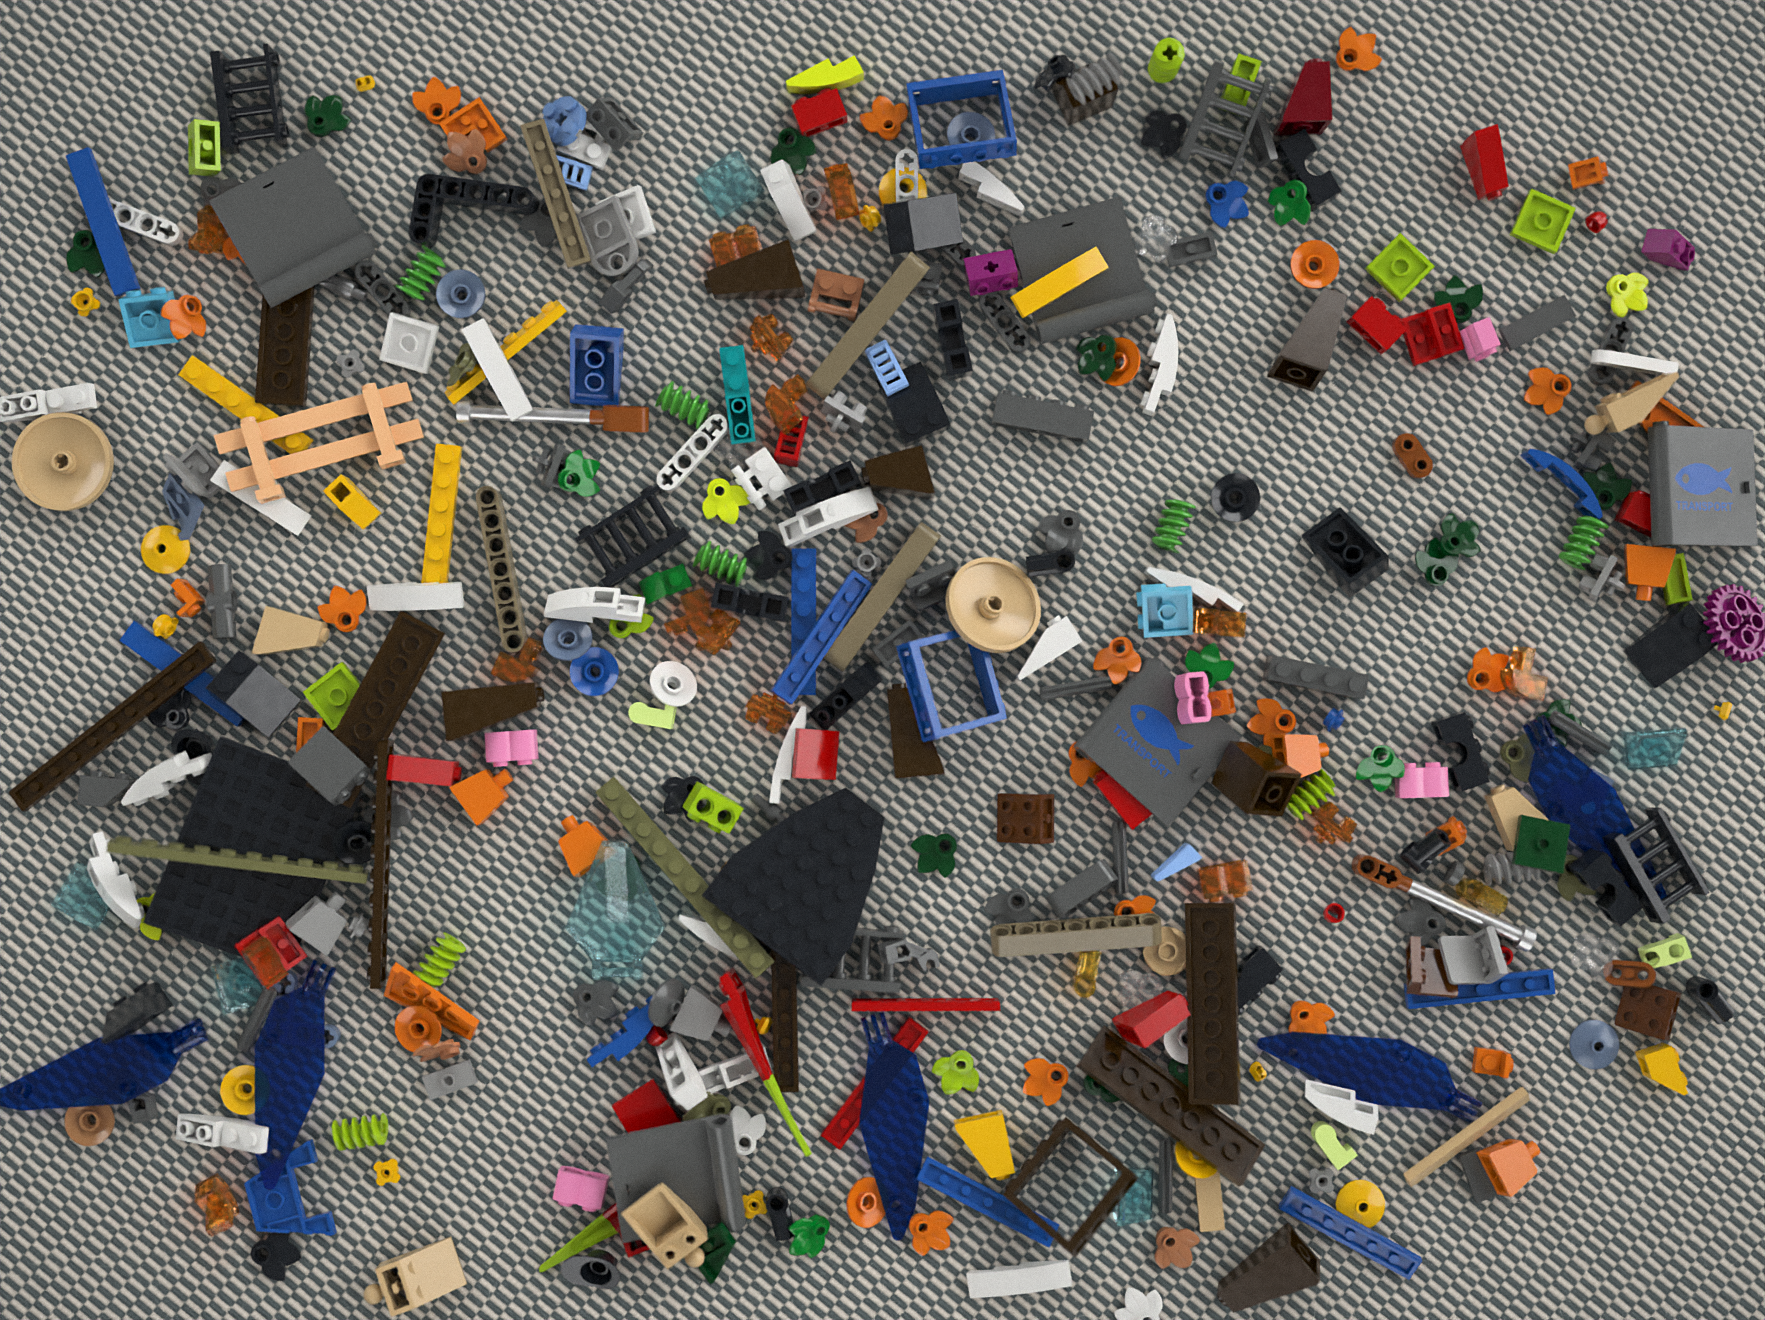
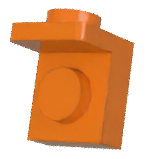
[1568,156,1608,190]
[171,578,206,617]
[1207,688,1236,717]
[1425,816,1467,856]
[1472,1047,1514,1079]

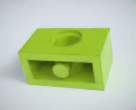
[188,119,221,177]

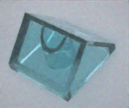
[1623,728,1687,770]
[211,957,267,1015]
[1113,1168,1154,1226]

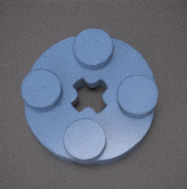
[543,96,587,146]

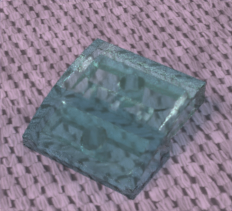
[695,150,765,219]
[51,861,110,930]

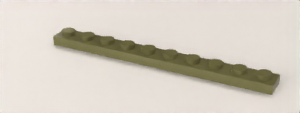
[595,777,775,979]
[106,836,369,884]

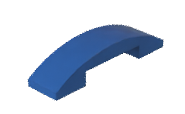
[1520,449,1603,520]

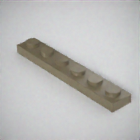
[520,118,591,269]

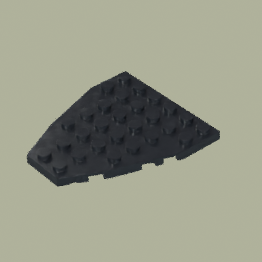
[702,787,885,986]

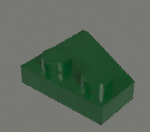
[698,1222,737,1285]

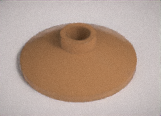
[64,1096,115,1146]

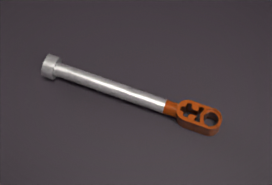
[456,399,649,432]
[1351,854,1537,952]

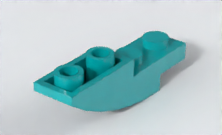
[719,345,756,445]

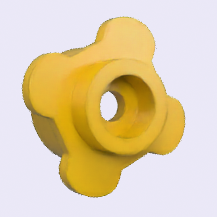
[858,205,881,232]
[71,288,100,317]
[152,614,179,639]
[373,1159,400,1186]
[743,1190,767,1219]

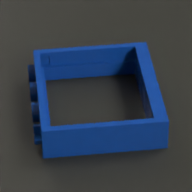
[906,70,1017,169]
[896,630,1007,742]

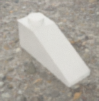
[760,160,817,242]
[1016,615,1082,681]
[655,1032,708,1111]

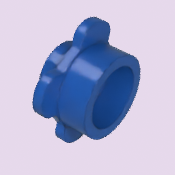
[1322,708,1345,732]

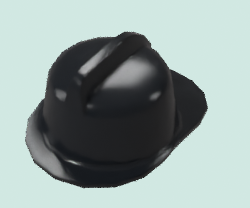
[171,729,214,785]
[561,1249,620,1289]

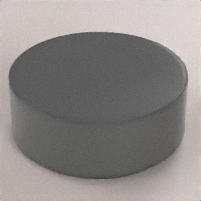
[1444,860,1465,886]

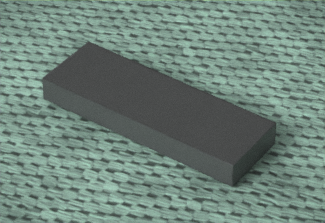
[1498,295,1576,351]

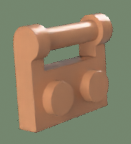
[808,269,865,322]

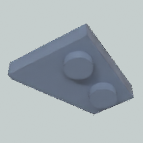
[162,473,205,541]

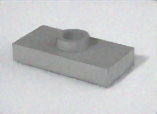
[422,1059,478,1100]

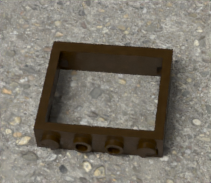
[1003,1117,1139,1258]

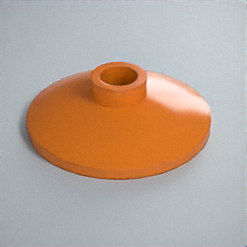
[1290,240,1340,289]
[1099,337,1141,386]
[395,1005,442,1052]
[846,1177,889,1228]

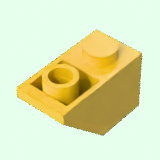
[323,474,382,530]
[1635,1042,1688,1095]

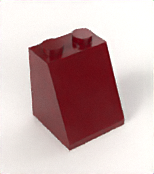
[1273,58,1333,136]

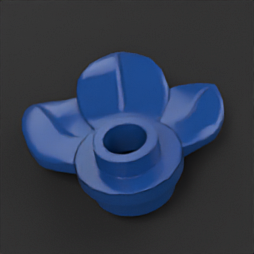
[1205,181,1249,228]

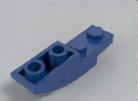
[586,995,654,1067]

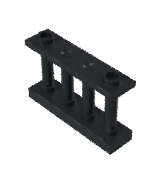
[210,44,290,154]
[574,485,691,588]
[1602,807,1710,924]

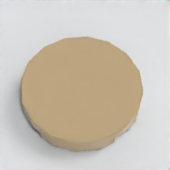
[1142,926,1186,976]

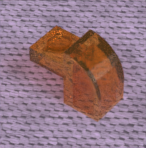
[824,163,860,220]
[188,205,229,254]
[765,374,808,435]
[664,588,712,636]
[1193,608,1247,638]
[490,637,542,682]
[1500,646,1548,701]
[241,936,289,989]
[195,1173,239,1237]

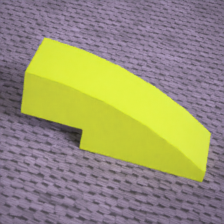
[785,55,864,94]

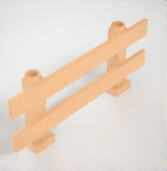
[214,382,424,504]

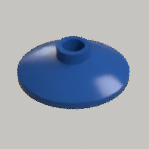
[570,647,619,696]

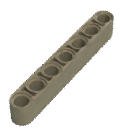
[805,251,930,400]
[476,486,528,653]
[824,522,941,672]
[990,913,1162,957]

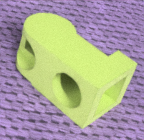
[628,702,677,729]
[1638,933,1692,968]
[1311,1121,1358,1170]

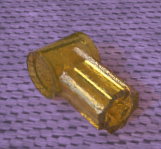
[1455,877,1508,916]
[1072,950,1102,998]

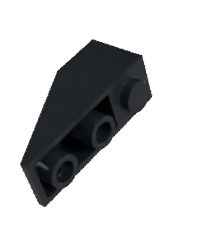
[809,662,883,730]
[1237,945,1283,1016]

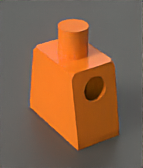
[1624,544,1676,601]
[1270,734,1329,778]
[449,769,514,826]
[558,815,618,878]
[1476,1139,1540,1197]

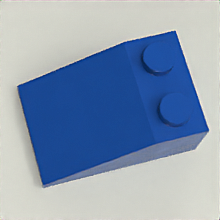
[570,324,624,406]

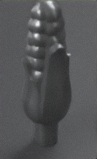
[318,275,368,302]

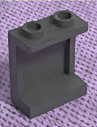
[287,726,371,806]

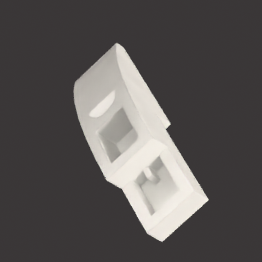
[1140,313,1178,416]
[0,383,97,422]
[778,487,879,547]
[544,587,645,623]
[121,751,212,806]
[87,832,144,928]
[176,1114,269,1154]

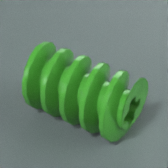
[395,245,446,301]
[655,381,710,429]
[1151,499,1196,553]
[1559,515,1609,570]
[693,541,747,587]

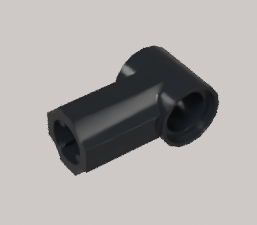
[1026,550,1075,578]
[1399,828,1451,874]
[1686,976,1735,1025]
[766,1187,795,1241]

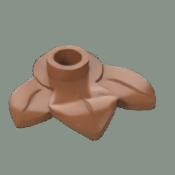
[442,129,487,174]
[844,503,888,543]
[413,1039,461,1062]
[1154,1227,1200,1269]

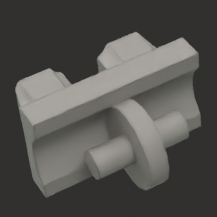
[821,390,867,434]
[1579,555,1625,602]

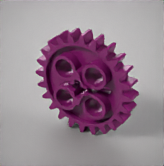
[1703,584,1765,663]

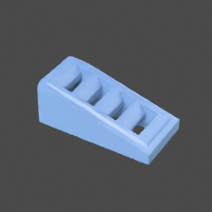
[556,155,593,191]
[865,340,909,397]
[1151,843,1202,882]

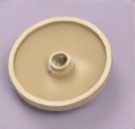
[12,412,114,511]
[946,557,1041,653]

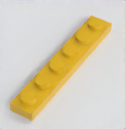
[445,300,567,405]
[178,355,313,454]
[421,443,462,583]

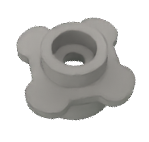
[803,186,828,213]
[336,350,365,378]
[852,548,881,577]
[348,912,369,938]
[1309,1168,1334,1193]

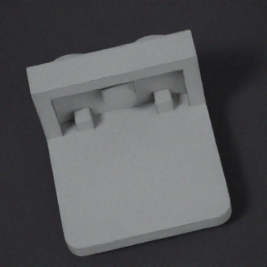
[163,442,222,499]
[1438,926,1508,985]

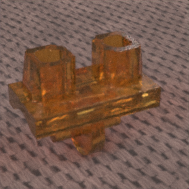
[749,314,793,361]
[695,609,741,656]
[745,692,793,734]
[1311,801,1358,845]

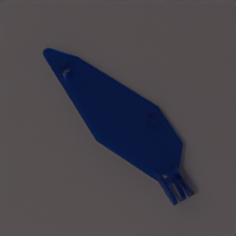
[1522,715,1667,899]
[255,959,337,1190]
[859,1011,930,1241]
[0,1018,209,1111]
[1257,1032,1483,1124]

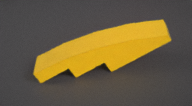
[1010,247,1109,318]

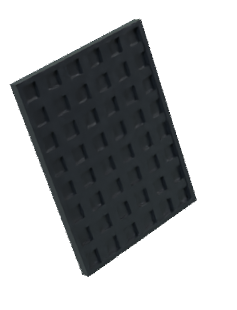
[143,736,364,973]

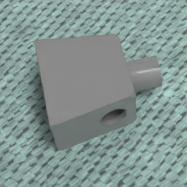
[285,891,347,955]
[670,984,731,1041]

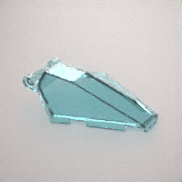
[565,841,665,980]

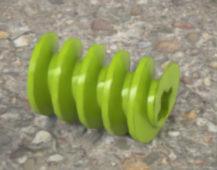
[1147,37,1185,83]
[1287,769,1336,821]
[413,932,466,988]
[332,1113,388,1151]

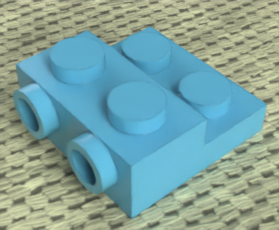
[118,287,181,348]
[1136,583,1194,638]

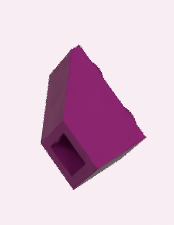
[1641,229,1695,271]

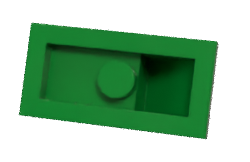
[638,563,693,605]

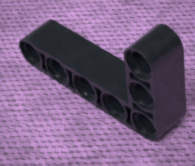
[409,174,539,249]

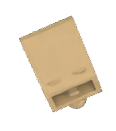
[1584,372,1679,435]
[621,1182,708,1270]
[363,1236,467,1317]

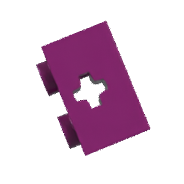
[964,249,1018,296]

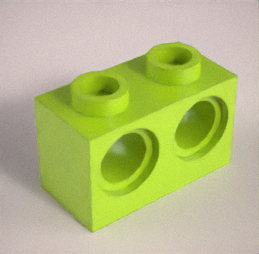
[1219,53,1262,116]
[682,781,744,834]

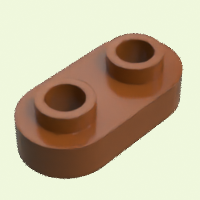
[1392,433,1433,479]
[1603,960,1656,988]

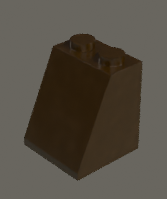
[1051,62,1119,126]
[861,445,935,499]
[1211,741,1302,817]

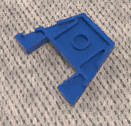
[244,1139,337,1236]

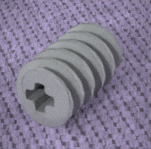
[1066,53,1123,105]
[1483,852,1541,886]

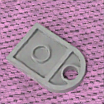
[576,196,639,277]

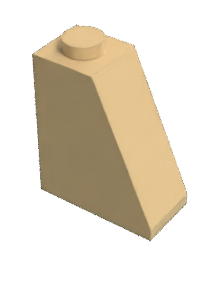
[252,606,330,655]
[1484,784,1548,851]

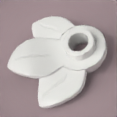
[730,1105,766,1155]
[1114,1287,1163,1320]

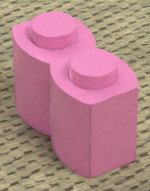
[1460,317,1501,362]
[1174,672,1211,725]
[484,730,539,767]
[1395,762,1449,798]
[553,1166,610,1212]

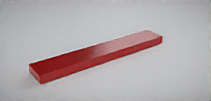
[852,998,1000,1011]
[820,1016,929,1150]

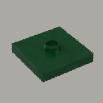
[1512,815,1570,874]

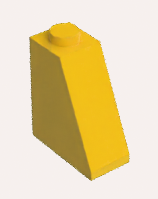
[954,1110,1015,1180]

